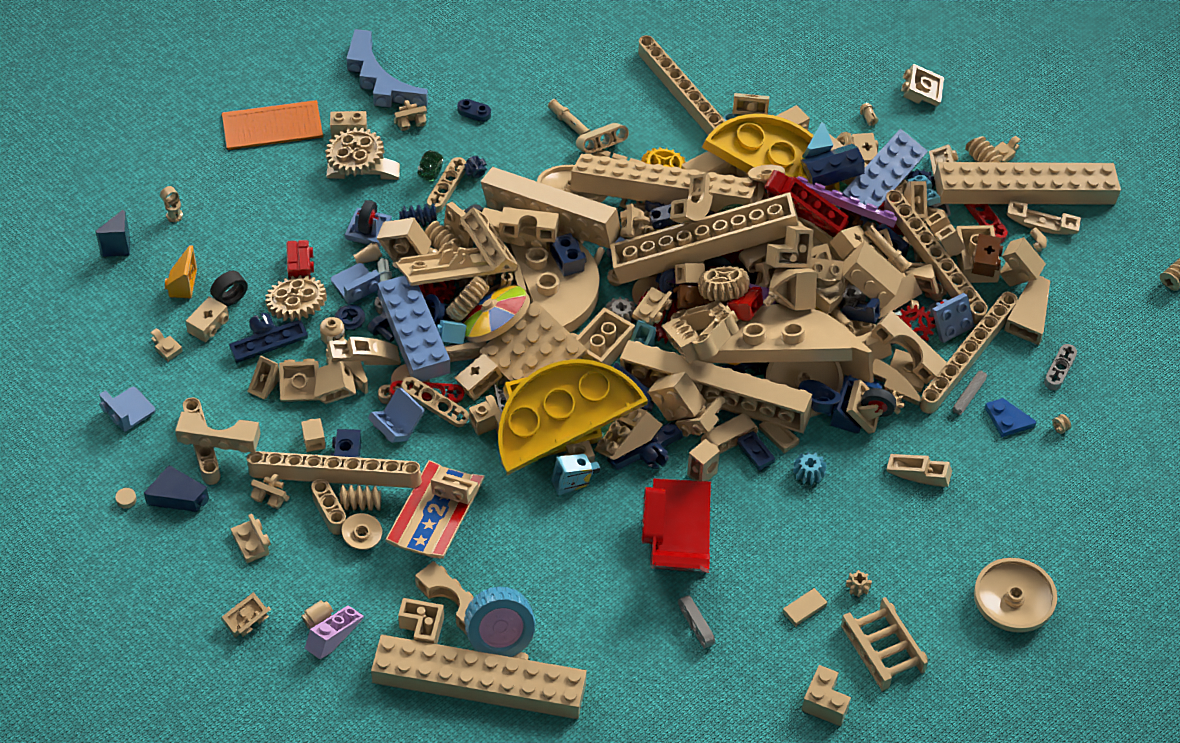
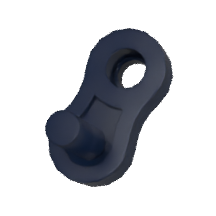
[368,311,395,342]

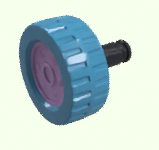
[464,587,535,657]

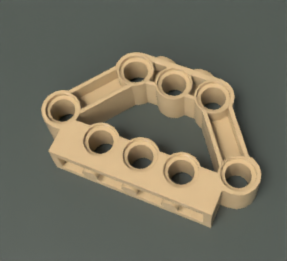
[662,301,739,364]

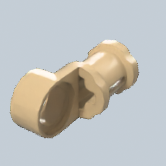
[160,186,183,222]

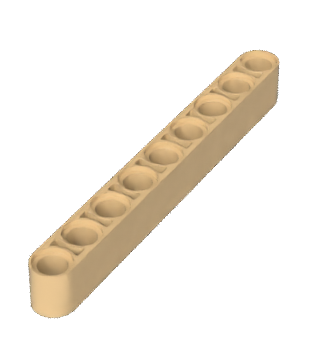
[638,35,725,135]
[884,190,988,324]
[920,292,1018,413]
[247,451,422,488]

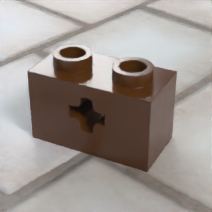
[971,234,1003,278]

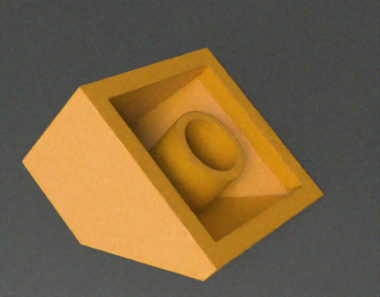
[165,245,197,298]

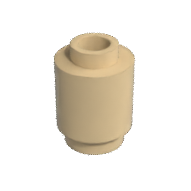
[301,600,333,629]

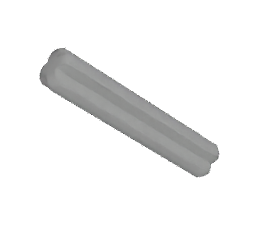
[953,371,987,415]

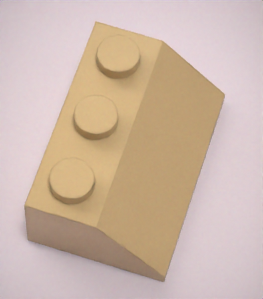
[842,241,903,309]

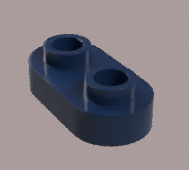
[457,99,491,122]

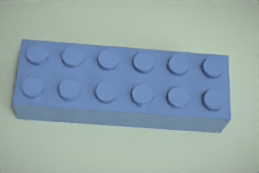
[838,128,928,227]
[377,276,450,381]

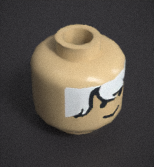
[320,317,345,344]

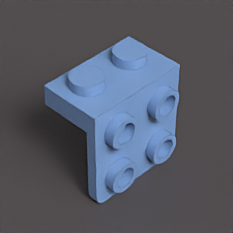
[331,263,380,304]
[99,387,155,432]
[368,388,424,443]

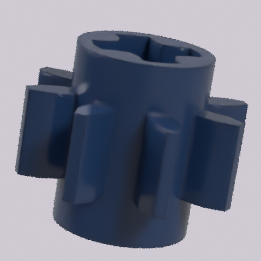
[464,156,487,178]

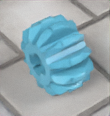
[793,451,827,485]

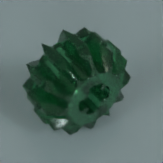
[417,150,444,182]

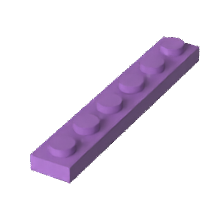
[797,176,897,228]

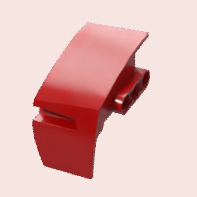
[642,478,711,573]

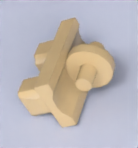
[394,100,427,131]
[620,204,649,239]
[251,474,290,509]

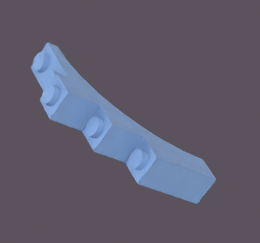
[347,29,428,107]

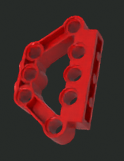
[764,170,849,237]

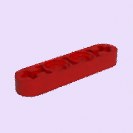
[964,204,1008,243]
[388,380,465,404]

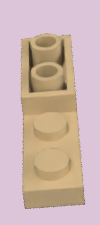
[327,337,401,365]

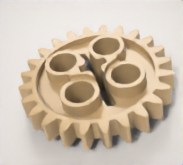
[325,127,385,176]
[265,275,327,321]

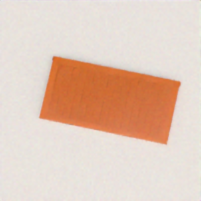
[221,100,323,150]

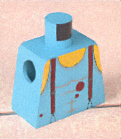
[551,454,600,495]

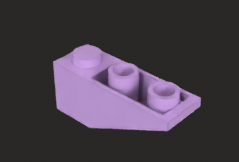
[304,606,364,659]

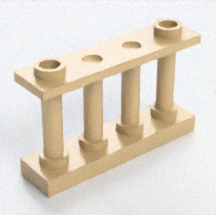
[841,597,928,691]

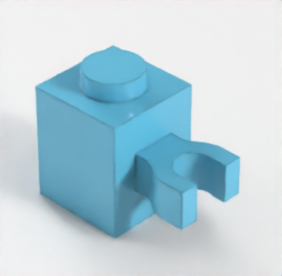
[436,320,466,344]

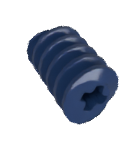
[399,203,437,227]

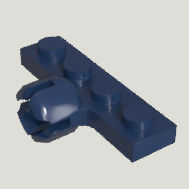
[229,313,308,363]
[607,422,683,470]

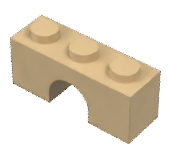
[499,207,559,242]
[924,210,966,257]

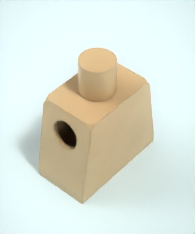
[314,358,356,404]

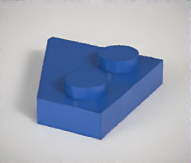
[985,398,1036,437]

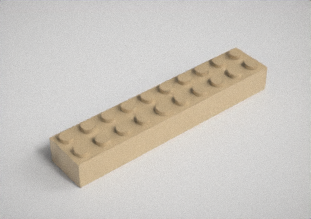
[571,154,758,213]
[934,162,1121,204]
[610,192,799,284]
[620,340,812,434]
[371,635,587,719]

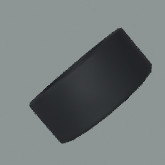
[210,270,248,306]

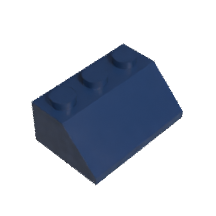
[800,144,865,186]

